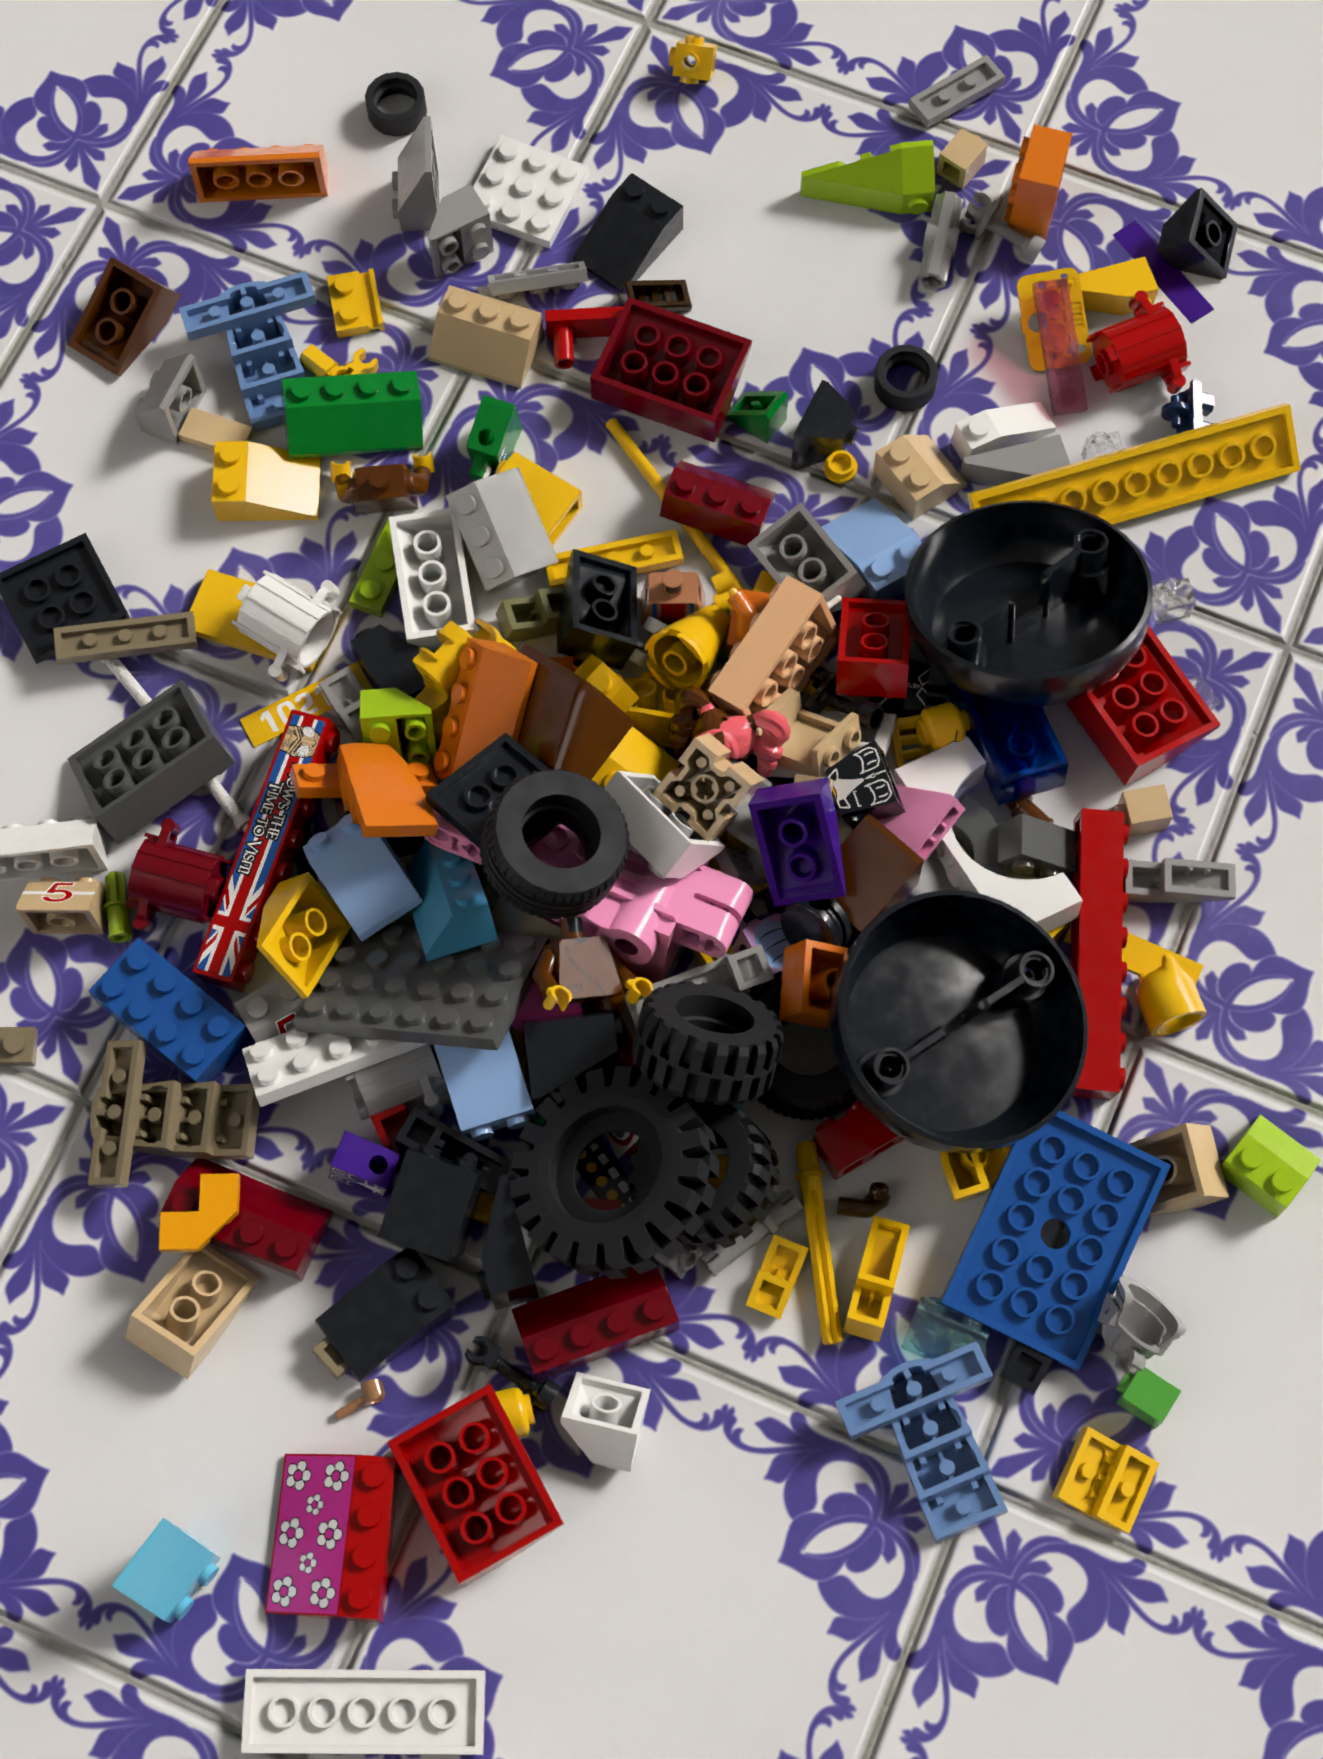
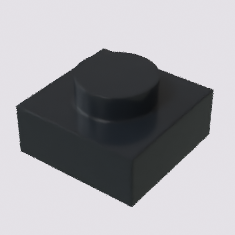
[999,1342,1053,1396]

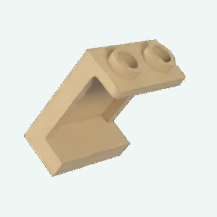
[751,688,861,778]

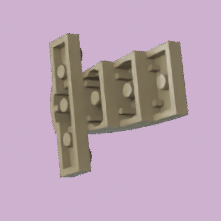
[87,1039,260,1189]

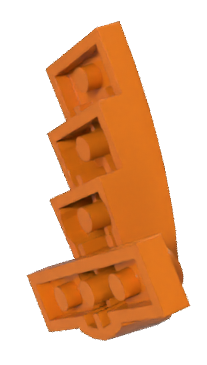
[290,742,438,838]

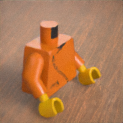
[711,572,771,655]

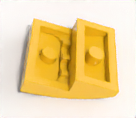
[1051,1426,1159,1534]

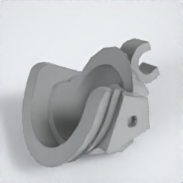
[1097,1276,1186,1374]

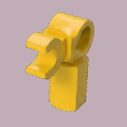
[299,344,378,377]

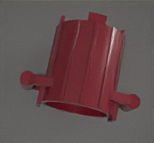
[124,818,233,932]

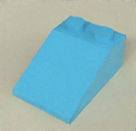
[111,1517,221,1624]

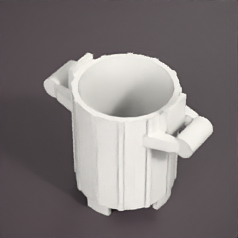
[231,570,343,682]

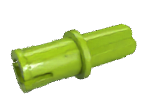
[103,871,132,943]

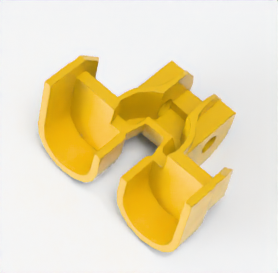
[412,618,516,744]

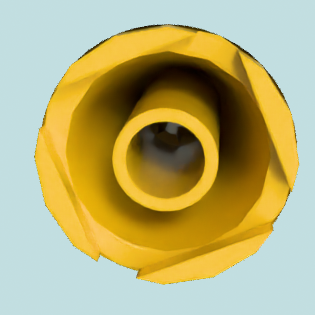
[645,605,730,690]

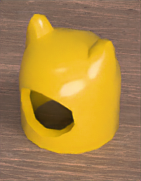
[1136,953,1207,1037]

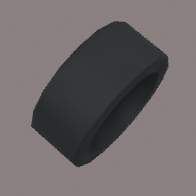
[365,72,427,137]
[874,345,938,412]

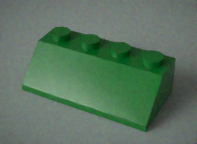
[281,371,423,459]

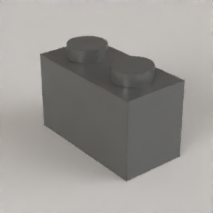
[997,813,1076,879]

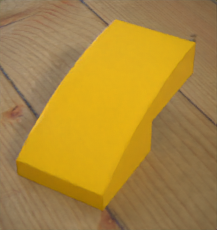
[745,1234,809,1319]

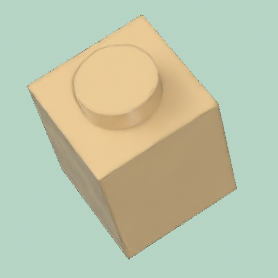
[936,128,988,189]
[1114,784,1173,836]

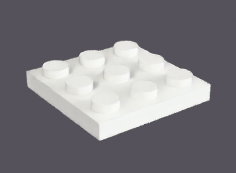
[473,135,589,249]

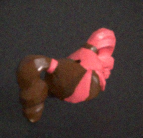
[668,687,791,777]

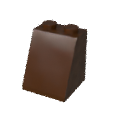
[834,813,924,940]

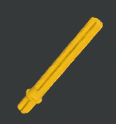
[795,1141,843,1345]

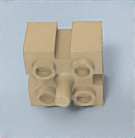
[652,733,764,842]

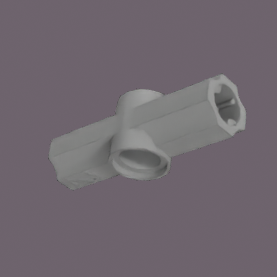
[918,191,963,290]

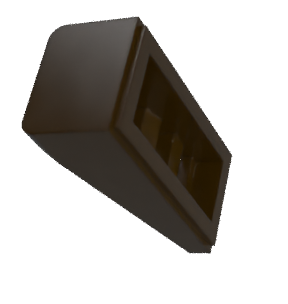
[618,280,692,314]

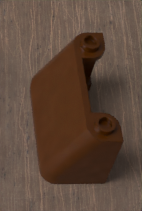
[517,642,635,780]

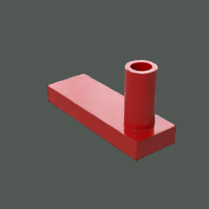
[545,306,624,369]

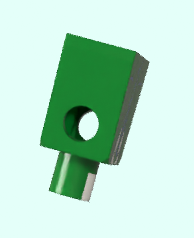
[466,395,523,481]

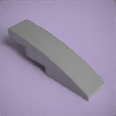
[1123,858,1236,903]

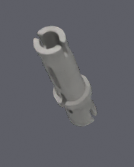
[700,1190,804,1277]

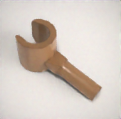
[335,1378,385,1420]

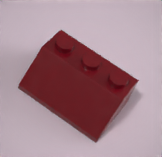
[659,460,776,547]

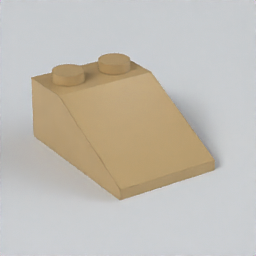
[125,1244,260,1380]

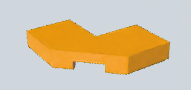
[159,1173,241,1252]

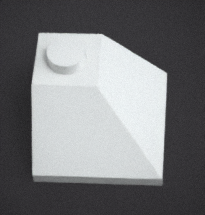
[560,1372,651,1472]

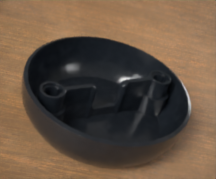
[904,500,1153,707]
[828,890,1088,1154]

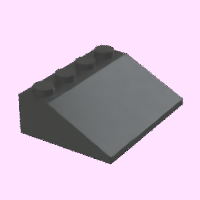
[67,679,236,844]

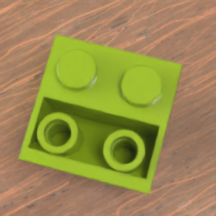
[360,688,437,766]

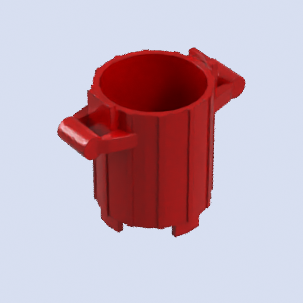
[1086,290,1191,394]

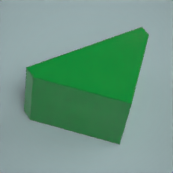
[726,391,788,444]

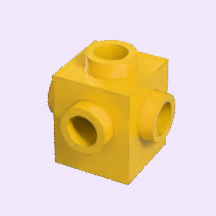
[668,35,718,84]

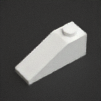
[951,401,1056,460]

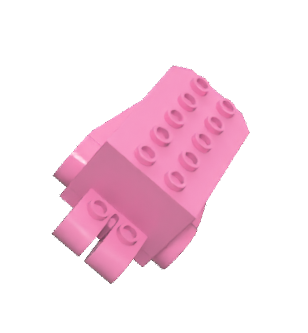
[424,809,754,983]

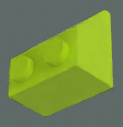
[1221,1114,1321,1218]

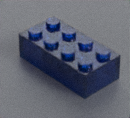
[947,681,1069,805]

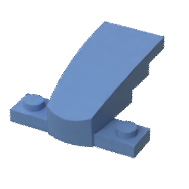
[179,271,317,432]
[835,1341,1008,1543]

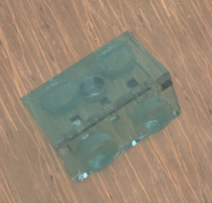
[900,1297,991,1360]

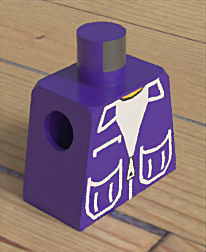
[328,1131,401,1197]

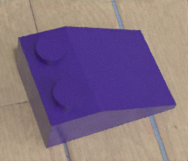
[748,777,846,907]

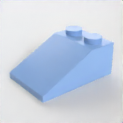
[822,497,922,600]

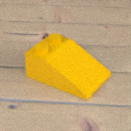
[211,441,322,521]
[256,872,351,999]

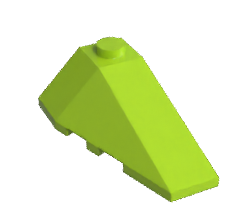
[800,140,935,215]

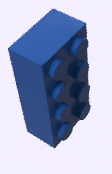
[88,937,253,1083]

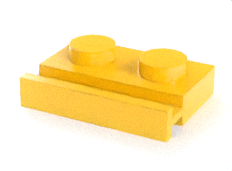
[326,268,385,338]

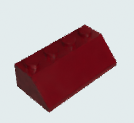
[159,1159,334,1281]
[511,1267,679,1382]

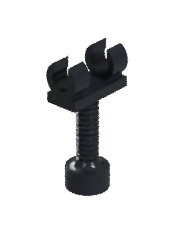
[799,667,885,732]
[464,1336,561,1413]

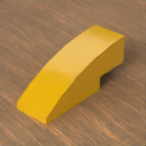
[842,1215,910,1343]

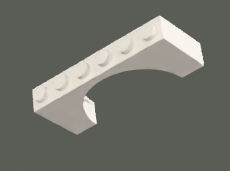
[893,736,1083,932]

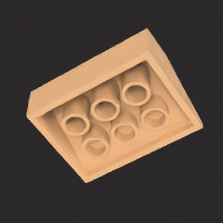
[708,575,840,716]

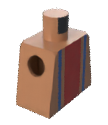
[641,569,705,625]

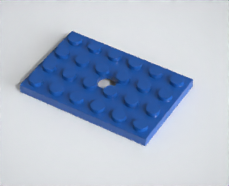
[939,1110,1171,1371]

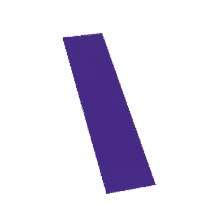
[1113,220,1214,324]

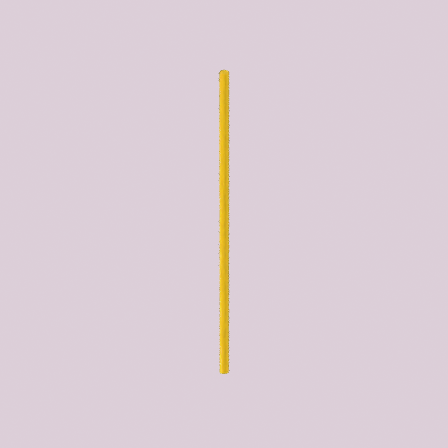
[605,418,862,753]

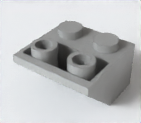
[428,184,494,278]

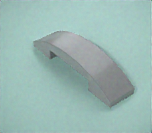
[623,944,774,1030]

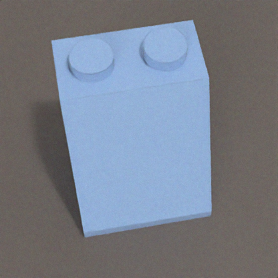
[302,813,423,941]
[434,1028,537,1141]

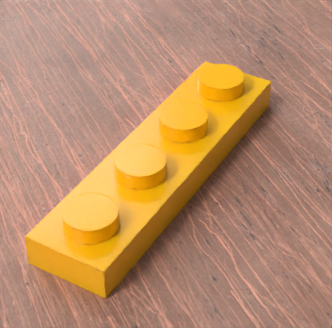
[545,529,684,588]

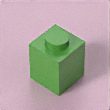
[1116,1367,1181,1429]

